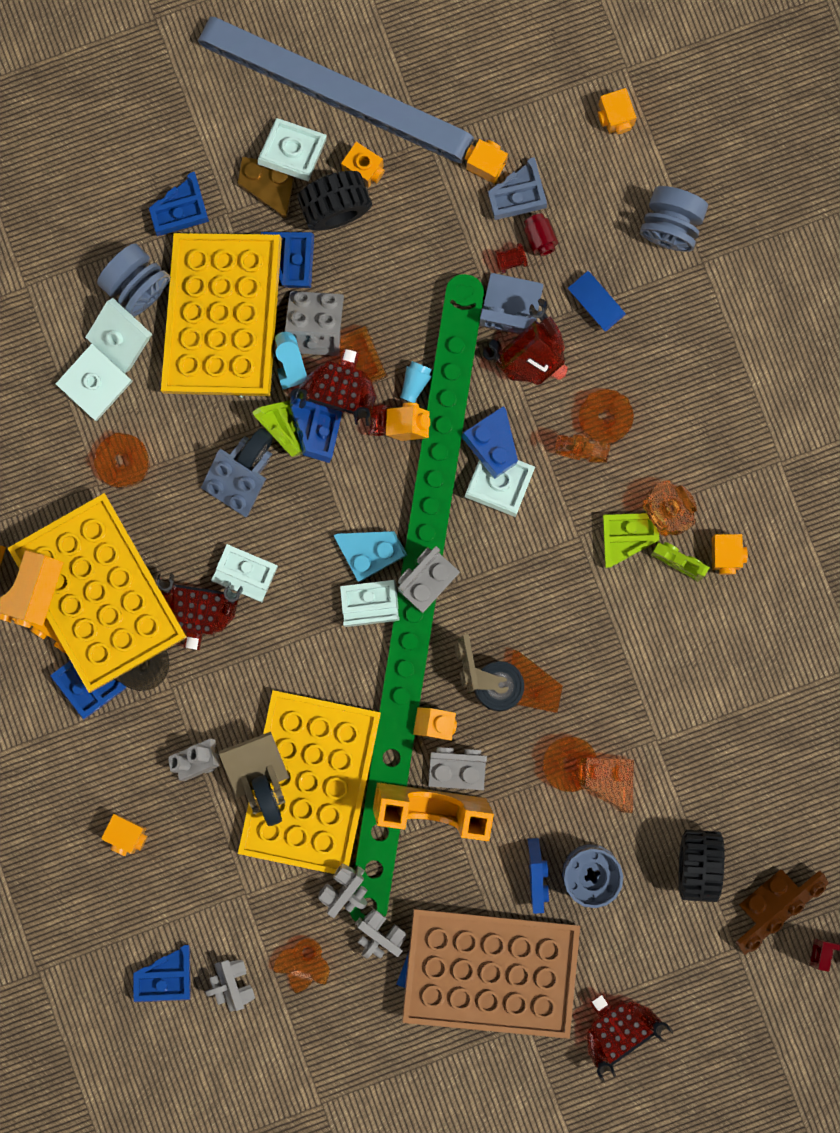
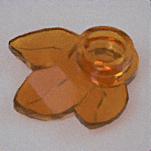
[274,938,330,993]

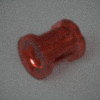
[495,243,528,274]
[367,405,390,436]

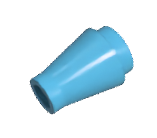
[400,361,432,403]

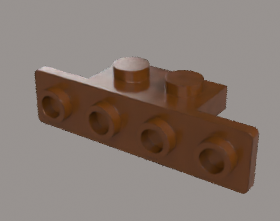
[736,869,829,955]

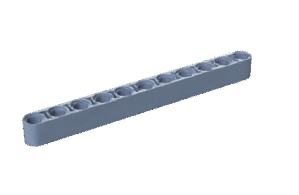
[198,16,474,163]

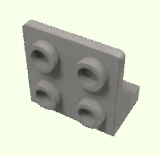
[285,291,344,356]
[398,546,460,613]
[429,747,487,790]

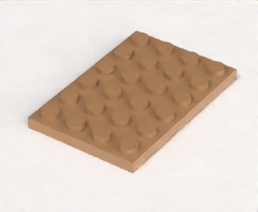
[402,909,580,1039]

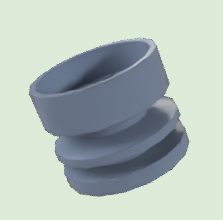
[640,186,708,252]
[97,243,171,317]
[562,844,623,908]

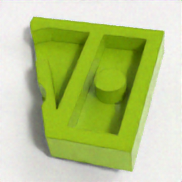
[252,400,303,457]
[603,513,660,569]
[651,542,710,582]

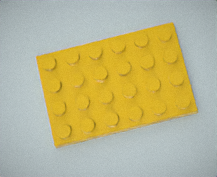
[161,233,282,396]
[8,493,187,693]
[238,690,381,874]

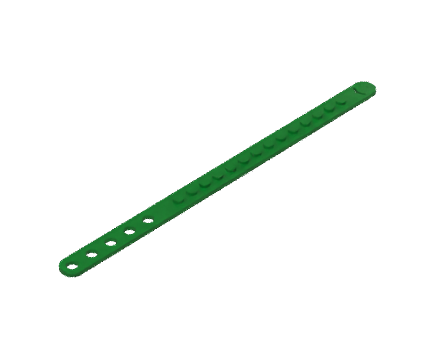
[350,274,484,922]

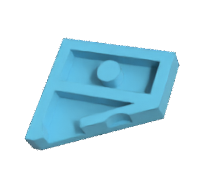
[334,531,407,582]

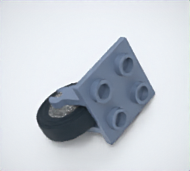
[201,428,273,517]

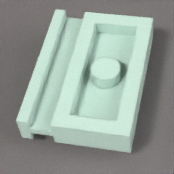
[211,544,278,603]
[340,580,400,627]

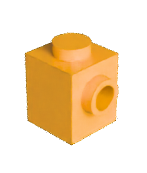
[598,88,637,134]
[464,139,508,184]
[341,141,385,188]
[386,403,430,441]
[711,534,748,575]
[413,707,457,740]
[101,814,148,856]

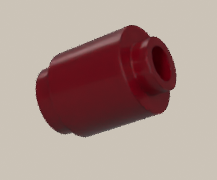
[524,213,558,256]

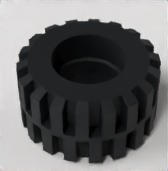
[297,171,372,231]
[678,830,725,902]

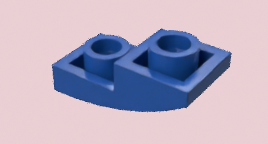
[568,271,626,332]

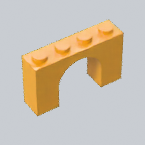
[0,545,64,628]
[373,782,494,841]

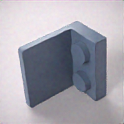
[479,273,543,337]

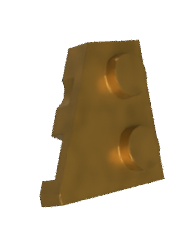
[238,157,294,218]

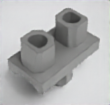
[168,739,220,781]
[318,863,368,918]
[355,909,407,959]
[205,960,255,1012]

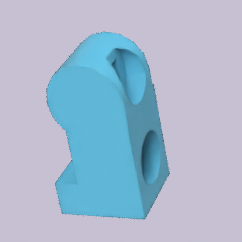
[273,332,308,390]

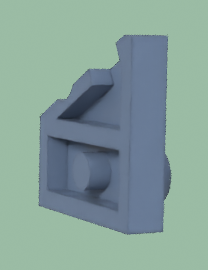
[488,157,547,220]

